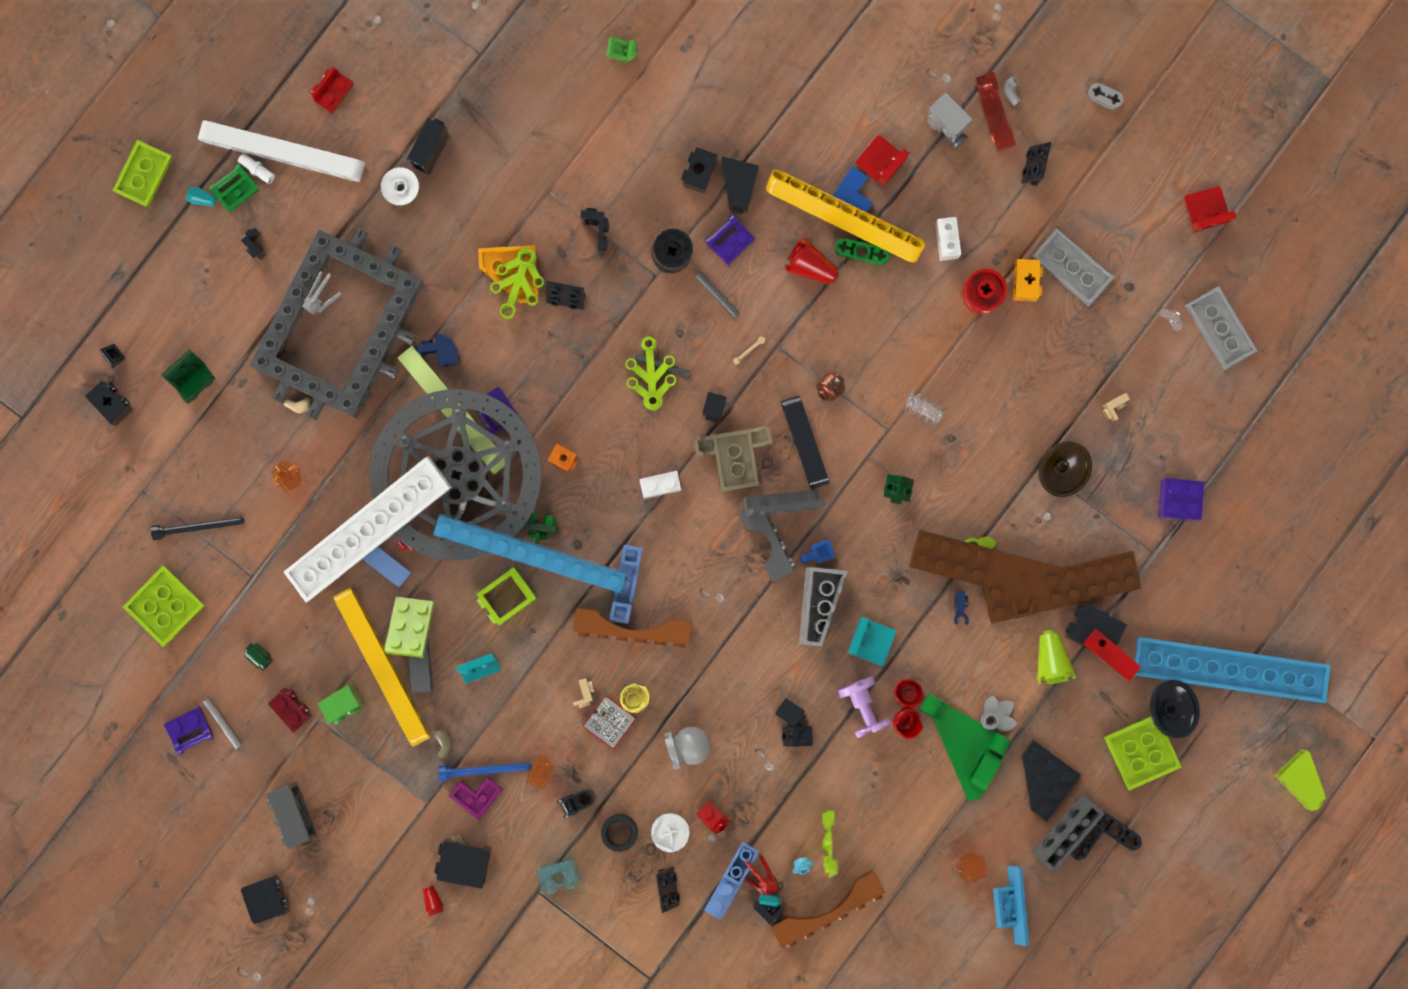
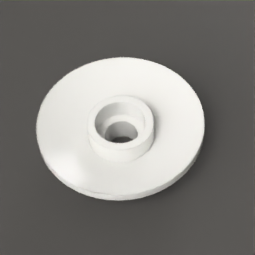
[381,167,419,205]

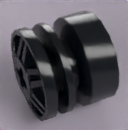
[651,228,693,274]

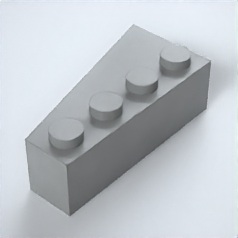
[799,567,848,646]

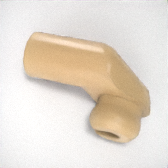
[284,397,313,413]

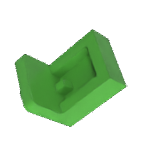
[606,37,638,62]

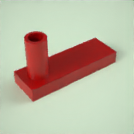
[1083,629,1141,682]

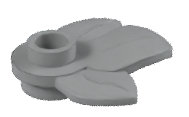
[981,696,1017,731]

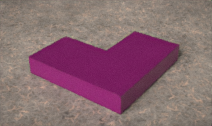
[449,777,503,820]

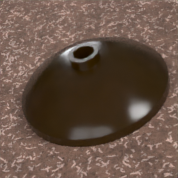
[1039,441,1092,497]

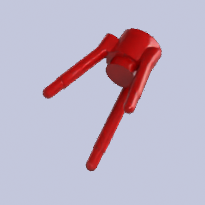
[745,855,778,895]

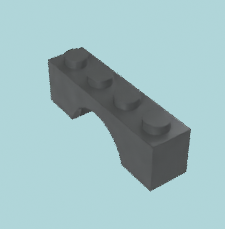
[738,510,795,582]

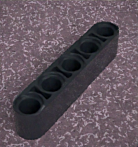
[781,395,830,490]

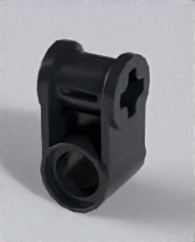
[557,789,596,819]

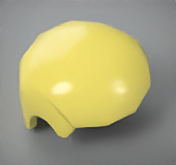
[620,683,650,713]

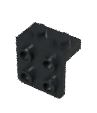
[580,208,609,256]
[241,874,290,924]

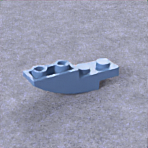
[704,842,759,920]

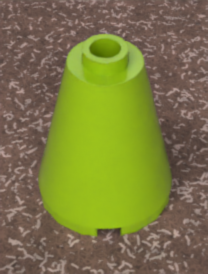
[1037,630,1076,684]

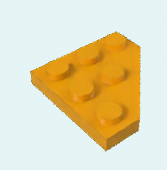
[478,245,539,304]

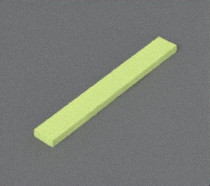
[398,346,505,475]

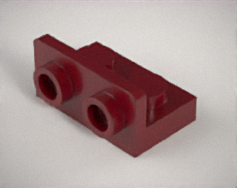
[268,688,312,732]

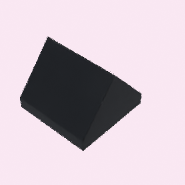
[99,344,125,369]

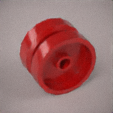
[962,268,1007,314]

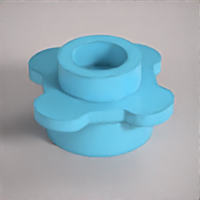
[792,857,814,875]

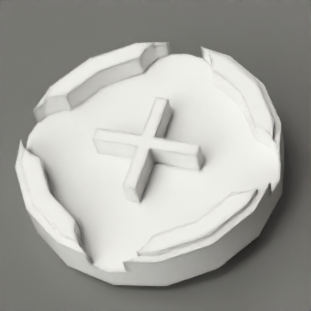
[651,813,690,852]

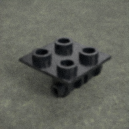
[1021,142,1052,186]
[546,281,586,310]
[656,867,680,913]

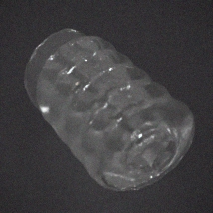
[905,389,947,427]

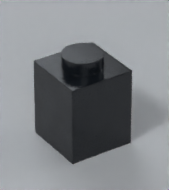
[702,392,727,423]
[775,697,806,727]

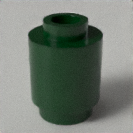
[244,643,273,671]

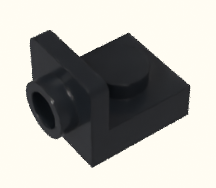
[753,900,784,924]

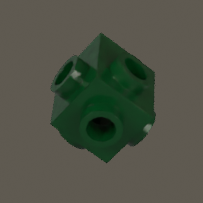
[883,474,914,504]

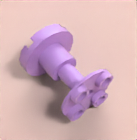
[837,676,892,738]

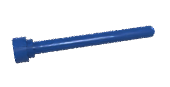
[439,763,532,782]

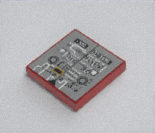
[583,695,636,749]

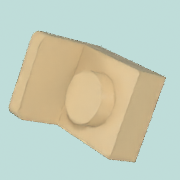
[1102,393,1130,422]

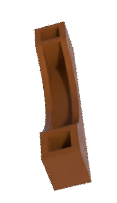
[574,608,692,648]
[770,870,885,949]

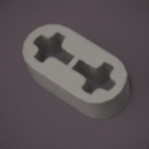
[1087,83,1124,110]

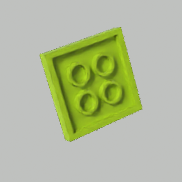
[123,565,206,647]
[1104,716,1182,791]

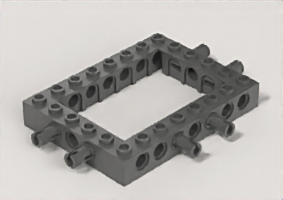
[250,228,425,420]

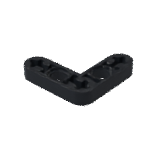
[1070,811,1142,860]

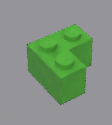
[317,684,365,725]

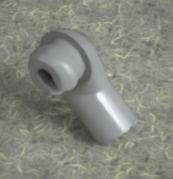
[1003,77,1021,106]

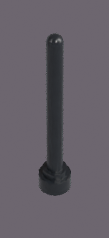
[151,517,245,541]

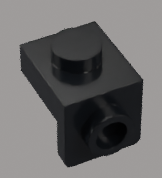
[241,228,266,260]
[781,726,813,747]

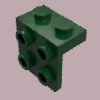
[161,348,215,404]

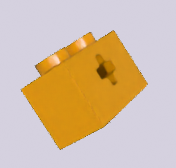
[1013,259,1043,301]

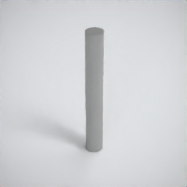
[203,698,242,750]

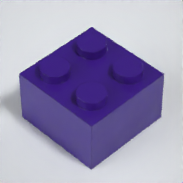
[1158,478,1205,521]

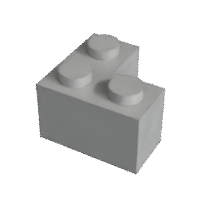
[927,93,973,140]

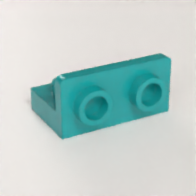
[456,653,501,684]

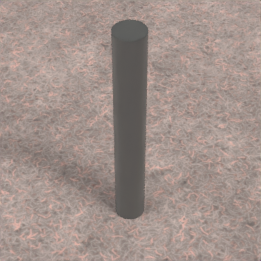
[696,272,740,318]
[635,353,691,378]

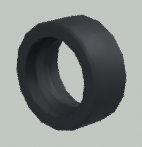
[601,814,638,852]

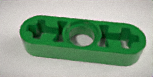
[835,238,889,265]

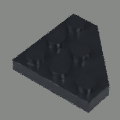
[1021,740,1081,822]

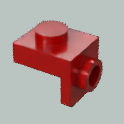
[696,801,730,834]

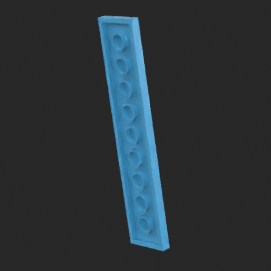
[1134,637,1331,703]

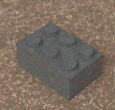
[266,782,318,849]

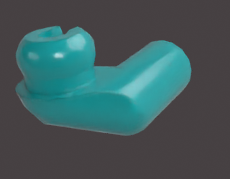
[759,894,782,909]

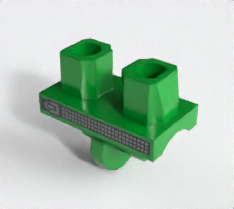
[523,513,557,545]

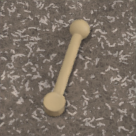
[733,336,765,365]

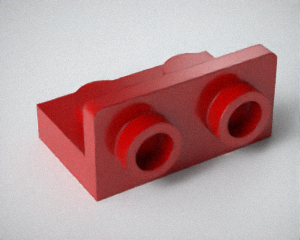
[310,66,354,114]

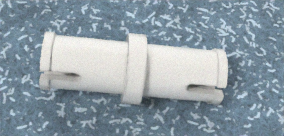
[238,153,275,184]

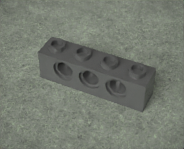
[1032,794,1105,872]

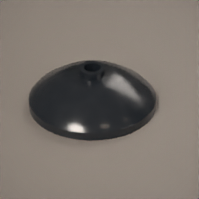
[1150,680,1200,738]

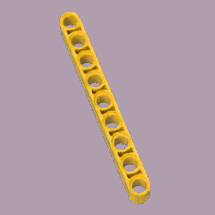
[766,170,925,262]
[333,587,431,747]

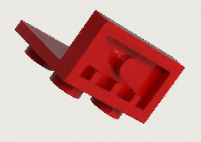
[855,135,910,187]
[1184,186,1236,233]

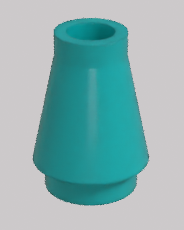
[186,186,216,207]

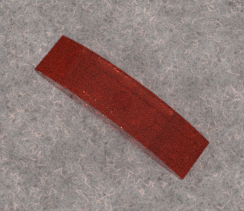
[976,72,1016,151]

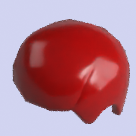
[894,679,924,708]
[893,708,923,739]

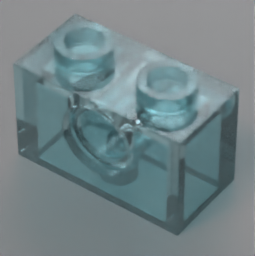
[536,858,581,895]

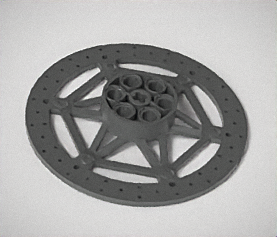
[370,389,542,561]

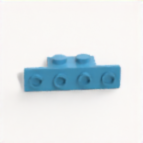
[993,866,1029,946]

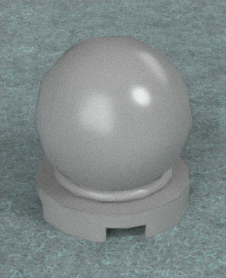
[664,727,712,771]

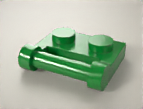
[209,163,260,213]

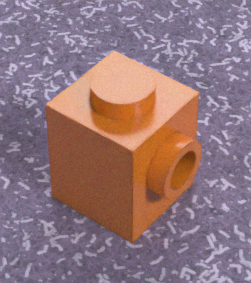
[547,444,579,473]

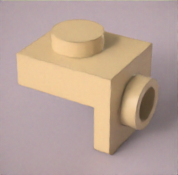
[573,678,595,708]

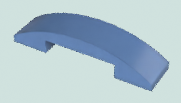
[609,544,643,624]
[363,546,412,588]

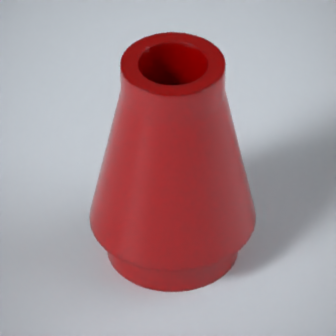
[423,886,444,916]

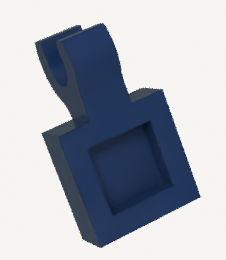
[953,591,969,625]

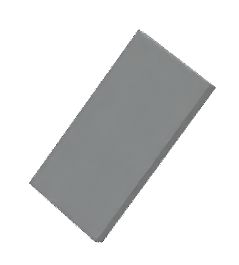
[1031,228,1115,307]
[1185,286,1258,371]

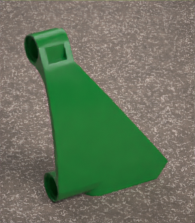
[920,694,1012,801]

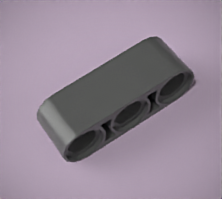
[408,638,433,694]

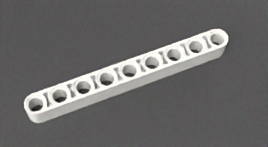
[198,121,365,182]

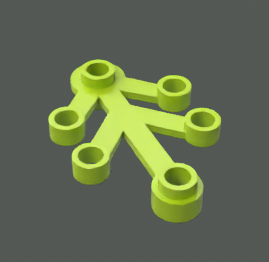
[490,248,545,319]
[625,336,677,411]
[822,810,837,877]

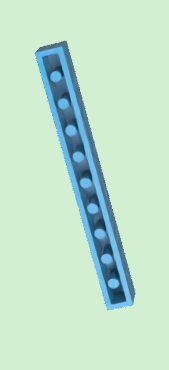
[433,514,626,593]

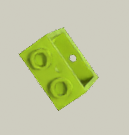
[476,567,538,626]

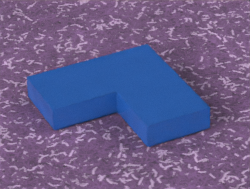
[833,167,873,212]

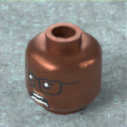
[816,373,845,401]

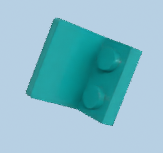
[847,617,896,666]

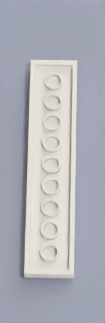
[284,456,452,603]

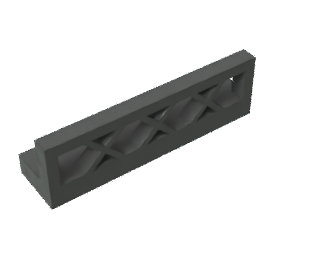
[743,490,826,518]

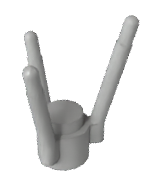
[302,271,342,315]

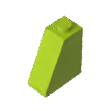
[1274,749,1326,811]

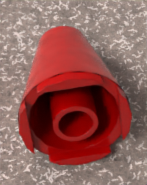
[784,237,839,285]

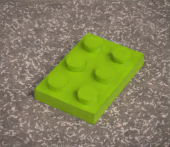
[112,140,173,208]
[384,597,435,658]

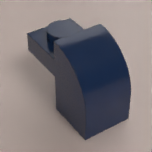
[417,335,460,367]

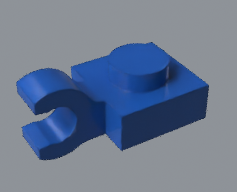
[800,539,836,564]

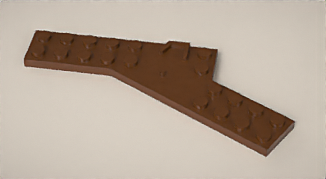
[909,529,1141,624]

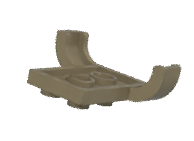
[694,425,772,492]

